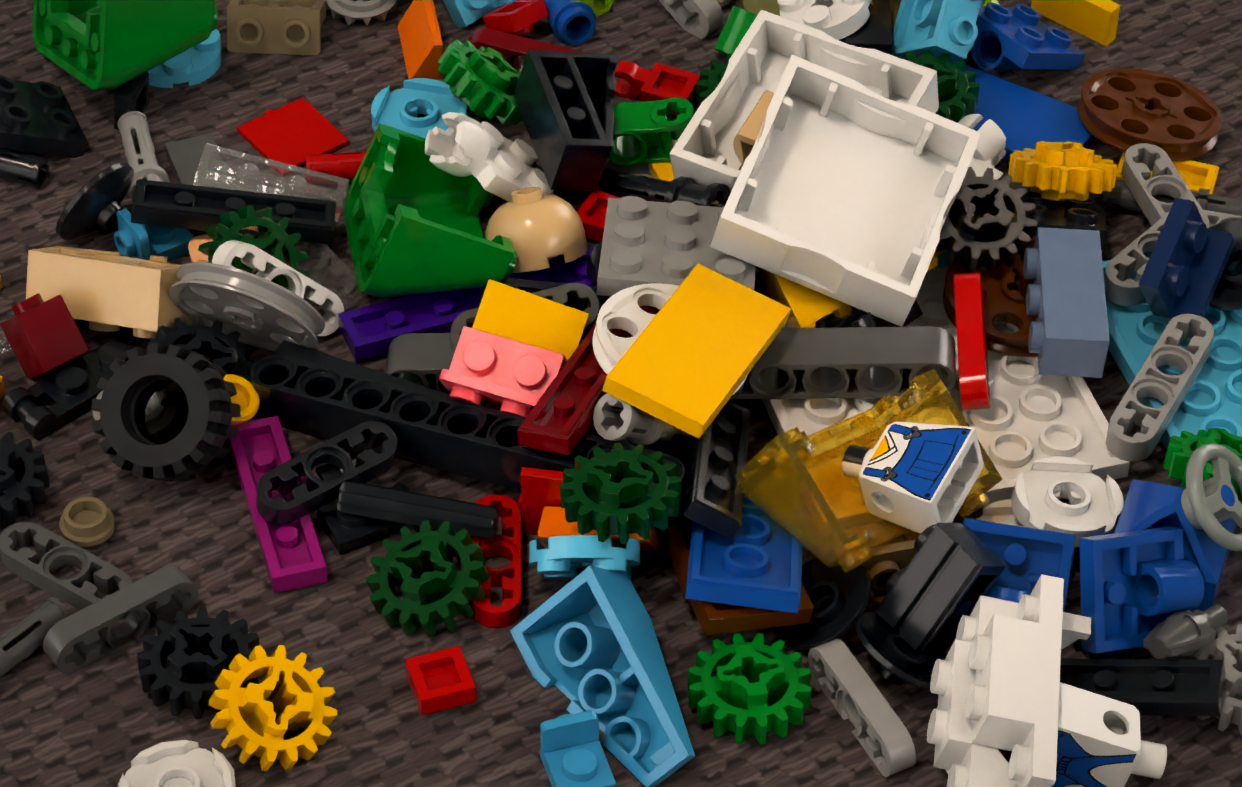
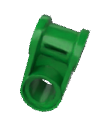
[608,97,694,166]

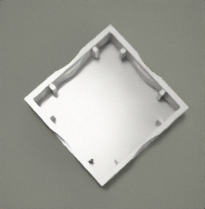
[669,10,939,204]
[710,55,982,327]

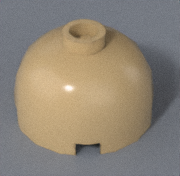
[485,187,588,273]

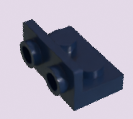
[1139,198,1235,319]

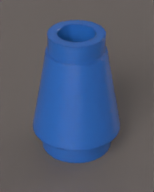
[544,0,596,45]

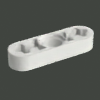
[212,240,344,336]

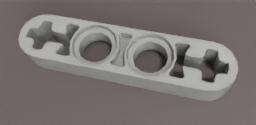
[1106,314,1214,462]

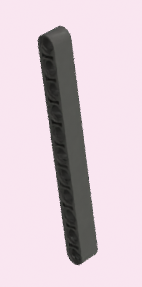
[385,326,956,402]

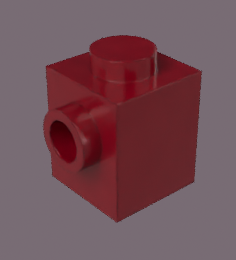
[0,293,89,379]

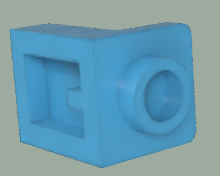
[114,208,194,262]
[540,710,617,787]

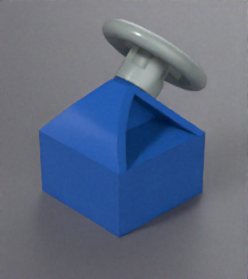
[1114,443,1242,612]

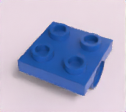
[971,2,1086,71]
[963,518,1076,612]
[1079,526,1205,654]

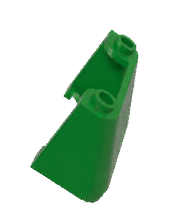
[32,0,218,90]
[343,123,517,298]

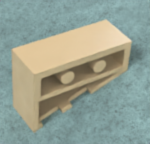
[26,246,208,339]

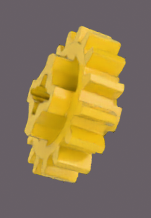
[1008,141,1117,201]
[208,645,338,771]

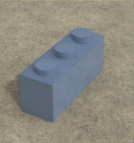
[1023,227,1110,378]

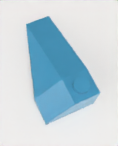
[510,566,695,787]

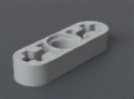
[808,639,916,777]

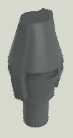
[1143,604,1228,659]

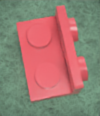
[439,326,567,417]

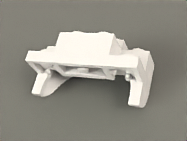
[927,574,1091,787]

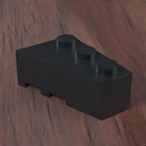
[514,50,618,192]

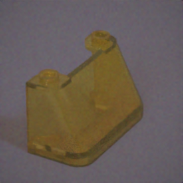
[735,369,1002,572]

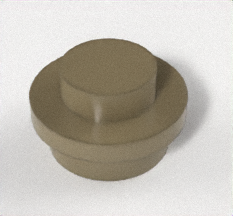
[59,497,115,547]

